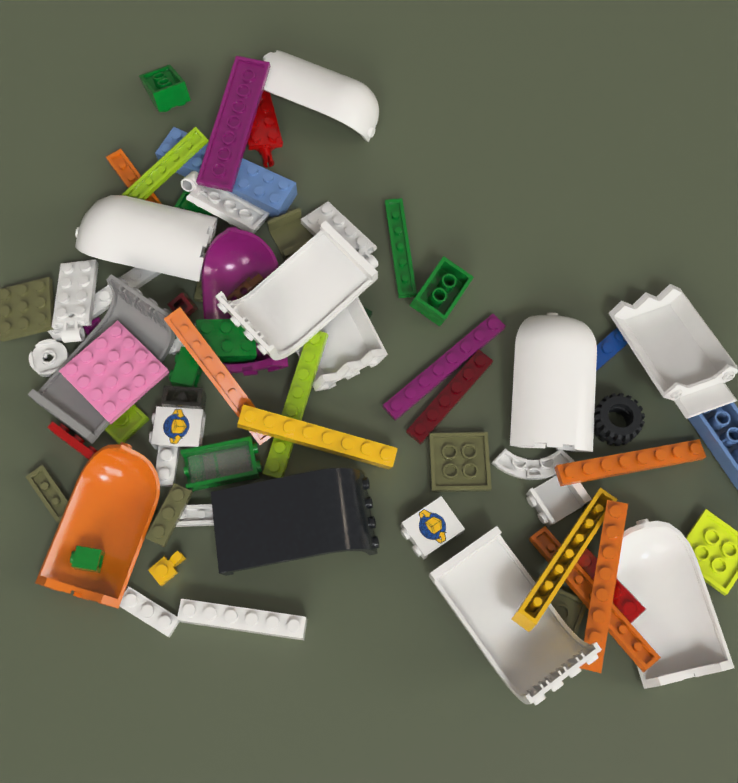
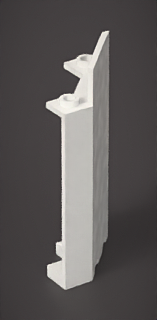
[608,284,738,419]
[296,297,388,391]

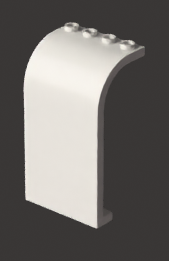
[215,220,378,360]
[429,526,602,706]

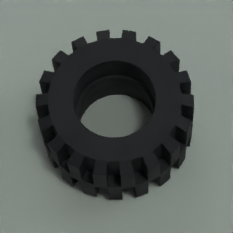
[594,393,645,446]

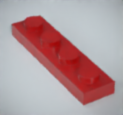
[577,547,646,623]

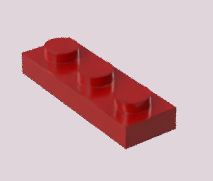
[47,421,97,460]

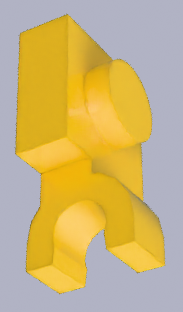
[148,551,186,586]

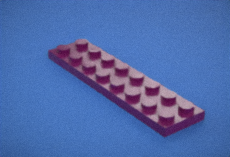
[196,56,271,192]

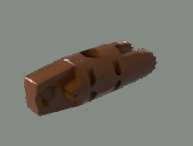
[226,273,264,301]

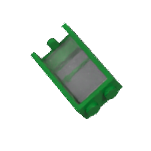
[180,436,262,492]

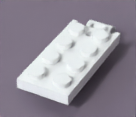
[181,171,270,234]
[301,202,378,268]
[52,259,99,343]

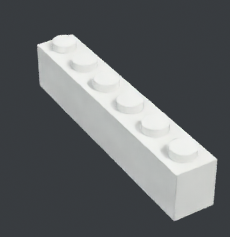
[177,599,308,640]

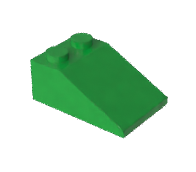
[139,64,191,112]

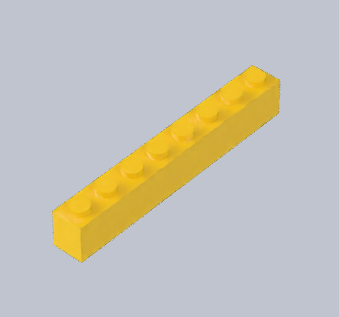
[237,404,398,470]
[512,488,618,632]

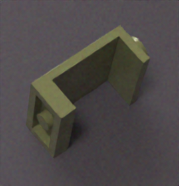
[267,208,312,261]

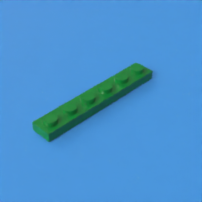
[385,198,417,298]

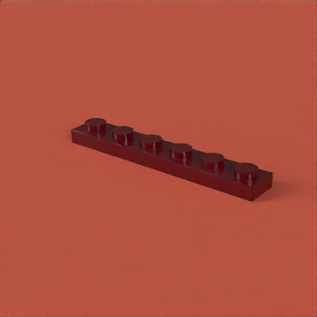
[406,350,493,445]

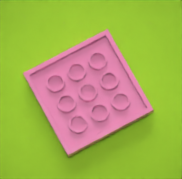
[59,320,170,424]

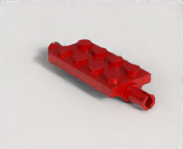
[247,90,283,168]

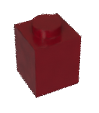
[167,293,198,317]

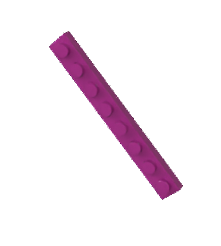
[382,314,506,421]

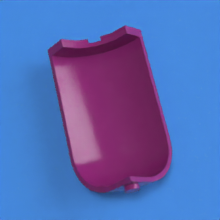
[201,227,288,376]

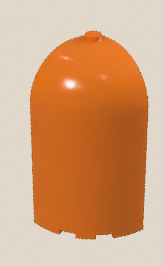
[35,442,160,609]

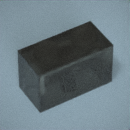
[161,386,206,411]

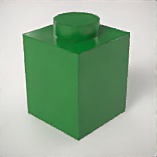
[70,546,105,573]

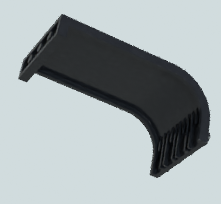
[211,468,379,576]

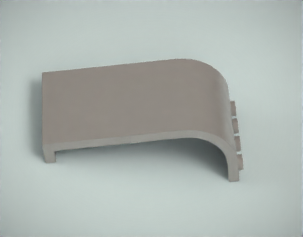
[27,274,176,444]

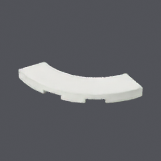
[491,449,575,480]

